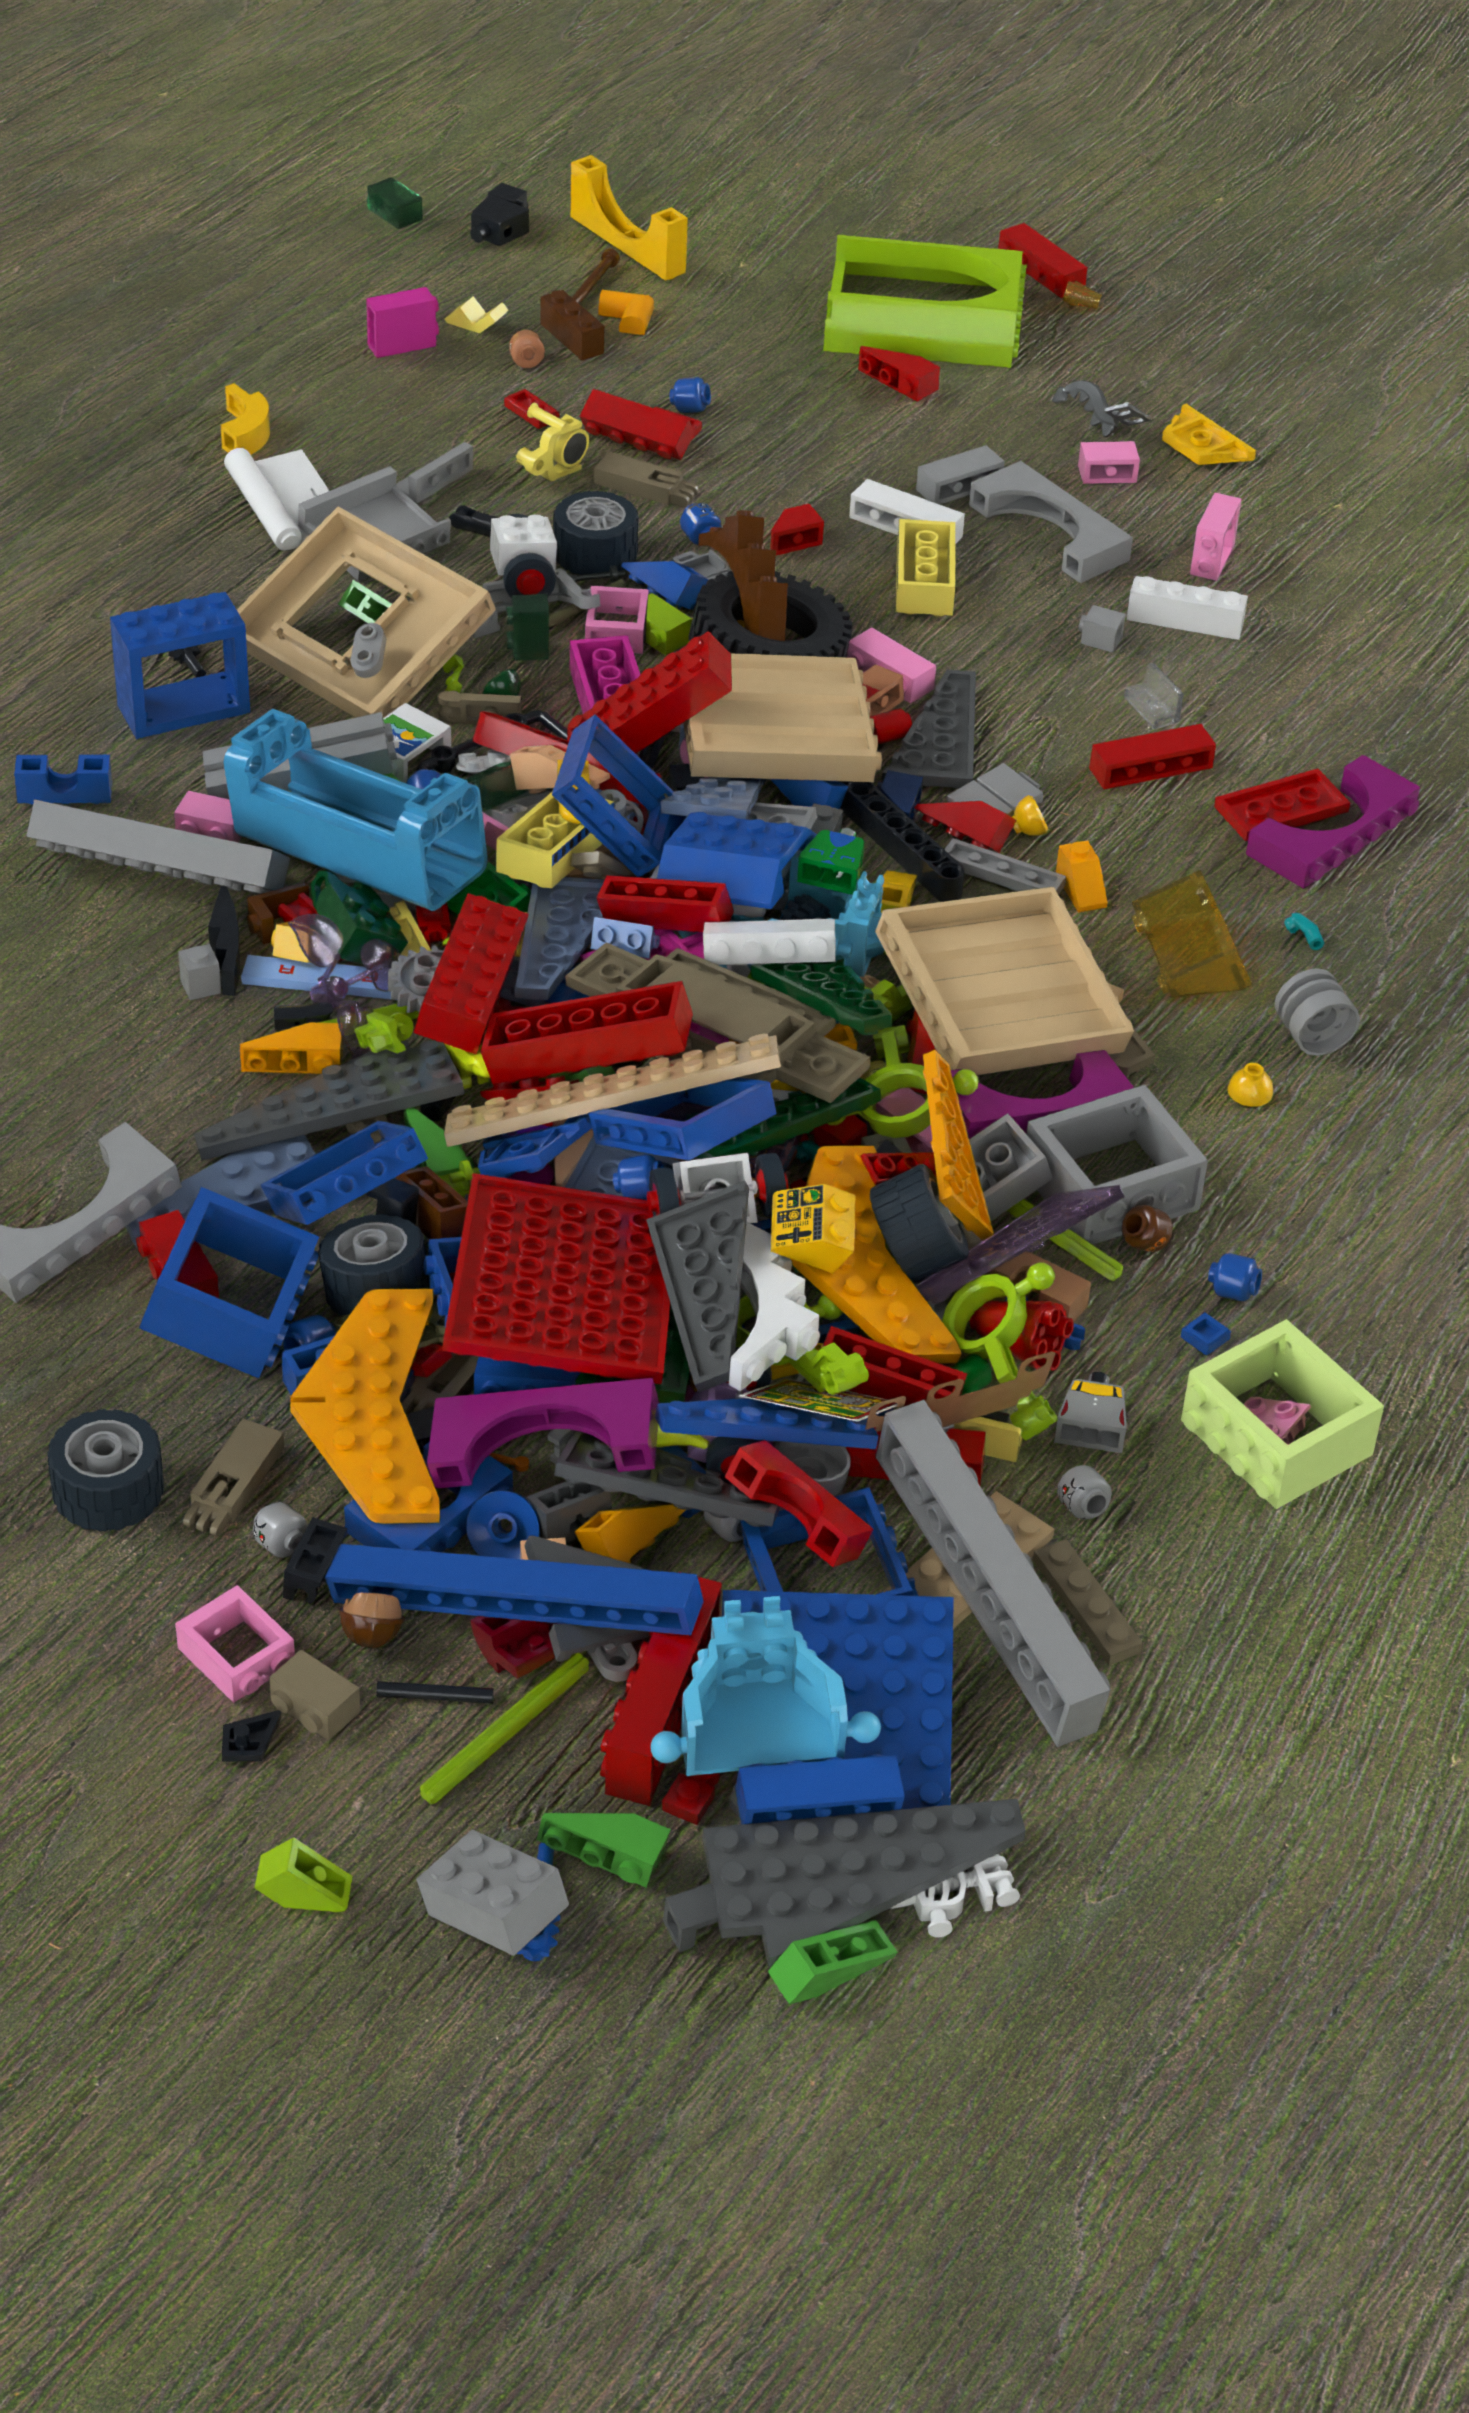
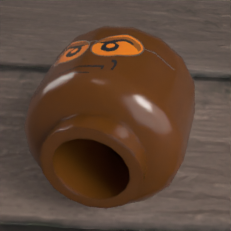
[1121,1205,1173,1253]

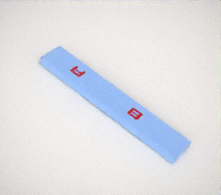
[241,955,398,1000]

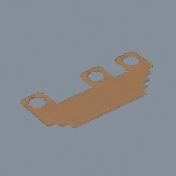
[865,1352,1055,1431]

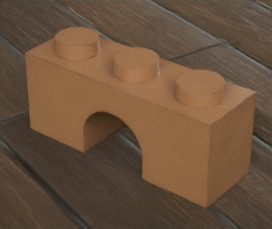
[978,1239,1091,1322]

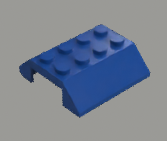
[657,812,817,909]

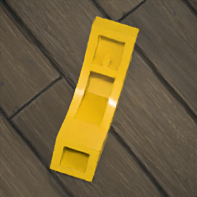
[221,383,270,455]

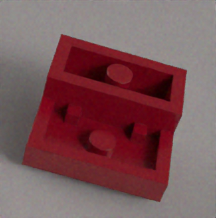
[470,1616,561,1679]

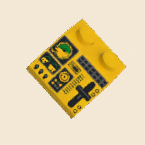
[771,1184,855,1273]

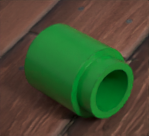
[950,1354,992,1395]

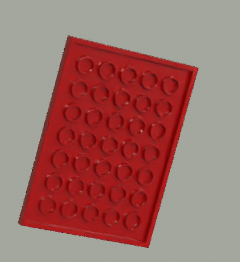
[442,1173,670,1384]

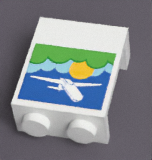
[383,703,451,783]

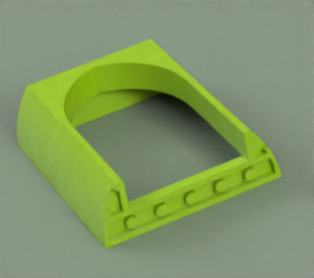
[823,235,1027,368]

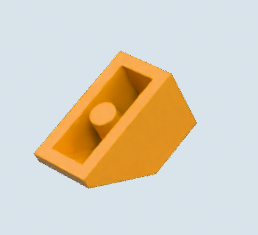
[1056,840,1108,913]

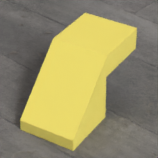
[445,296,509,333]

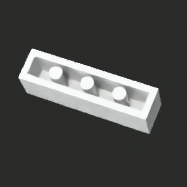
[849,479,965,544]
[1127,576,1248,640]
[703,919,836,965]

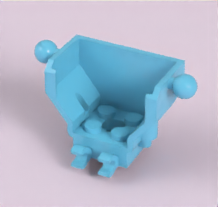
[747,850,884,977]
[651,1596,881,1776]

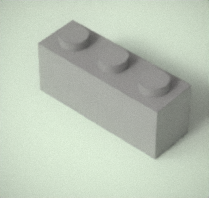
[916,445,1005,505]

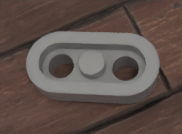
[350,623,387,678]
[589,1642,637,1682]

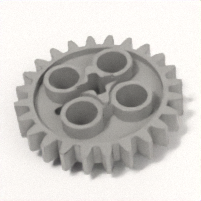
[388,945,445,1013]

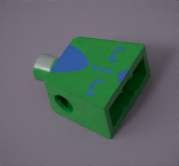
[797,828,864,895]

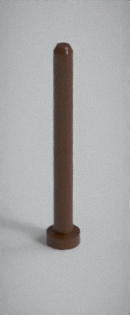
[572,248,620,304]

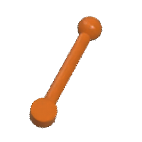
[489,1452,529,1472]

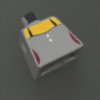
[1054,1372,1127,1453]

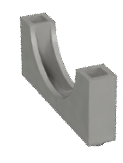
[969,461,1133,583]
[0,1122,182,1303]

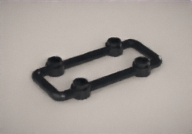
[416,710,567,803]

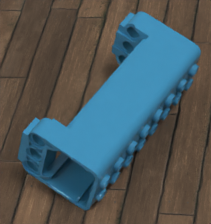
[224,709,488,911]

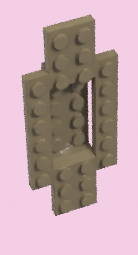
[565,942,870,1103]

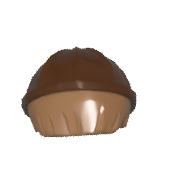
[339,1593,405,1648]

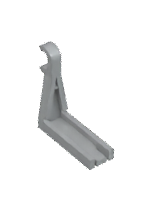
[483,568,601,613]

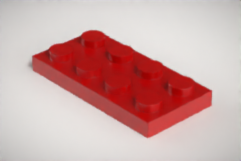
[1214,768,1350,842]

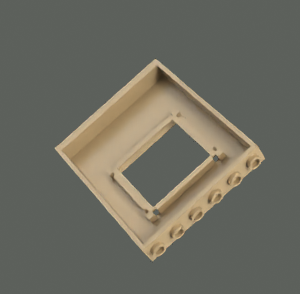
[237,506,496,718]

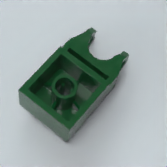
[311,871,408,969]

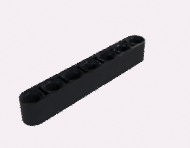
[839,781,964,902]

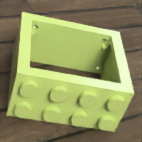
[1181,1319,1384,1509]

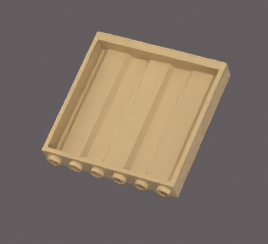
[683,653,882,782]
[875,887,1134,1075]

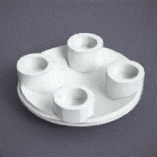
[456,749,512,775]

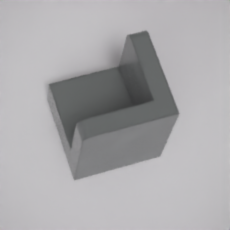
[663,1883,718,1952]

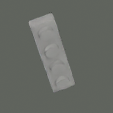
[944,838,1066,895]

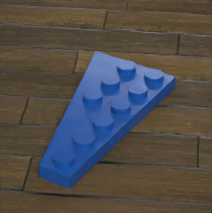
[655,1398,879,1449]

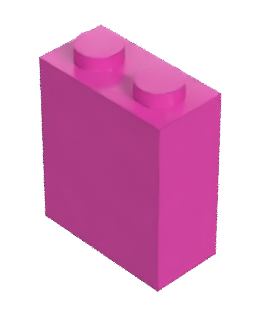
[366,287,439,358]

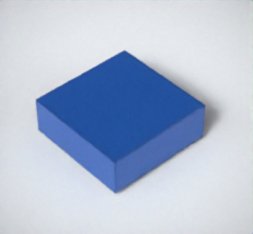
[1180,1312,1231,1356]

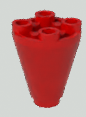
[970,1301,1074,1371]

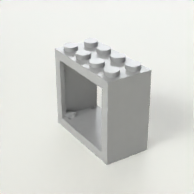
[1027,1085,1208,1245]

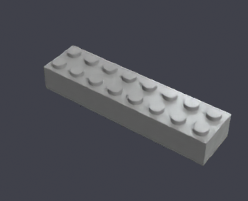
[26,799,290,895]

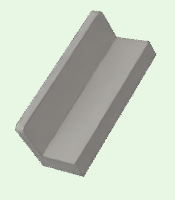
[396,442,473,503]

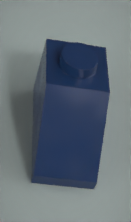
[876,770,923,821]

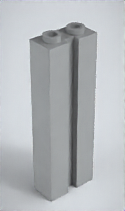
[203,712,397,799]

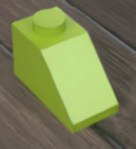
[646,593,692,656]
[254,1837,353,1912]

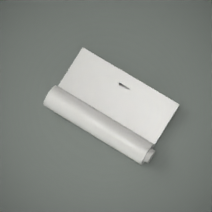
[224,448,329,551]

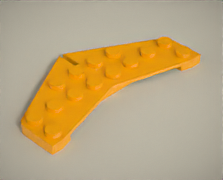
[790,1146,962,1363]
[290,1289,440,1524]

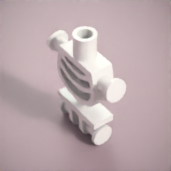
[890,1854,1020,1937]

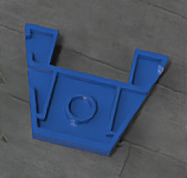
[478,1113,592,1178]

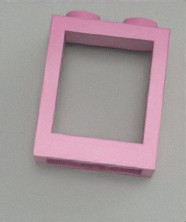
[1190,492,1242,581]
[585,586,649,654]
[175,1585,295,1703]

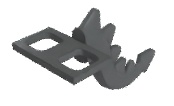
[1052,380,1151,437]

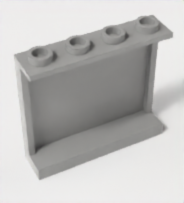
[298,466,451,582]

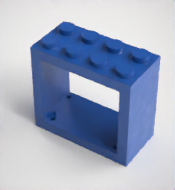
[110,592,251,739]
[139,1187,319,1378]

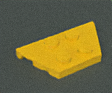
[1162,403,1256,465]

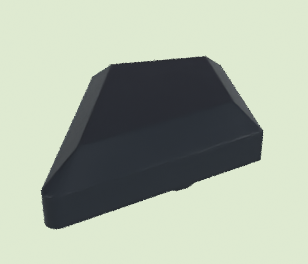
[222,1710,282,1762]

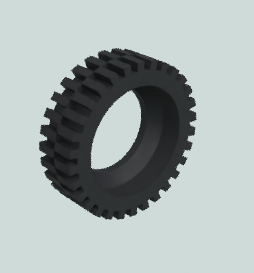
[688,571,852,658]

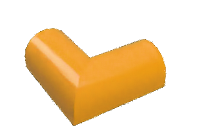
[598,290,654,335]

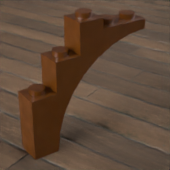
[698,510,788,641]

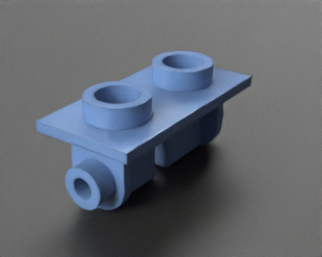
[590,917,660,958]

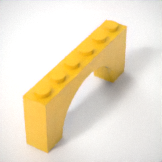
[570,155,688,280]

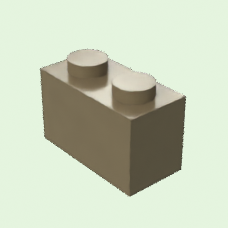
[269,1649,360,1741]

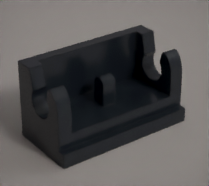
[283,1517,348,1604]

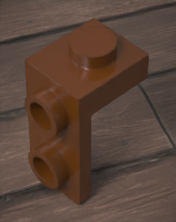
[247,882,309,944]

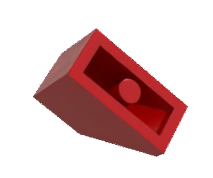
[770,504,824,556]

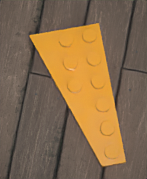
[923,1050,994,1240]

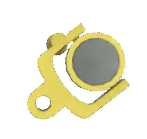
[516,403,589,482]

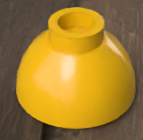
[1012,795,1048,836]
[1227,1063,1273,1107]

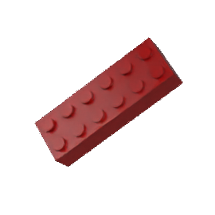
[567,631,732,754]
[413,893,529,1054]
[480,981,693,1084]
[600,1572,723,1806]

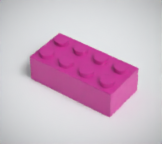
[569,635,640,714]

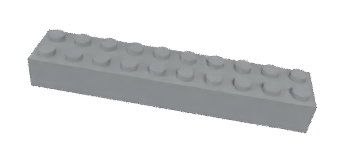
[876,1400,1111,1747]

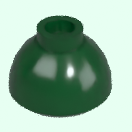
[482,669,522,700]

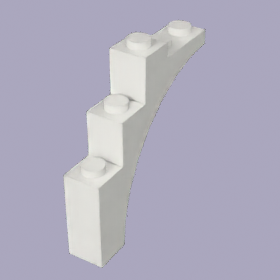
[729,1222,820,1391]

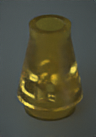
[1062,280,1102,309]

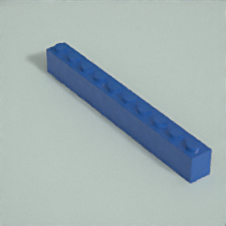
[325,1544,704,1635]

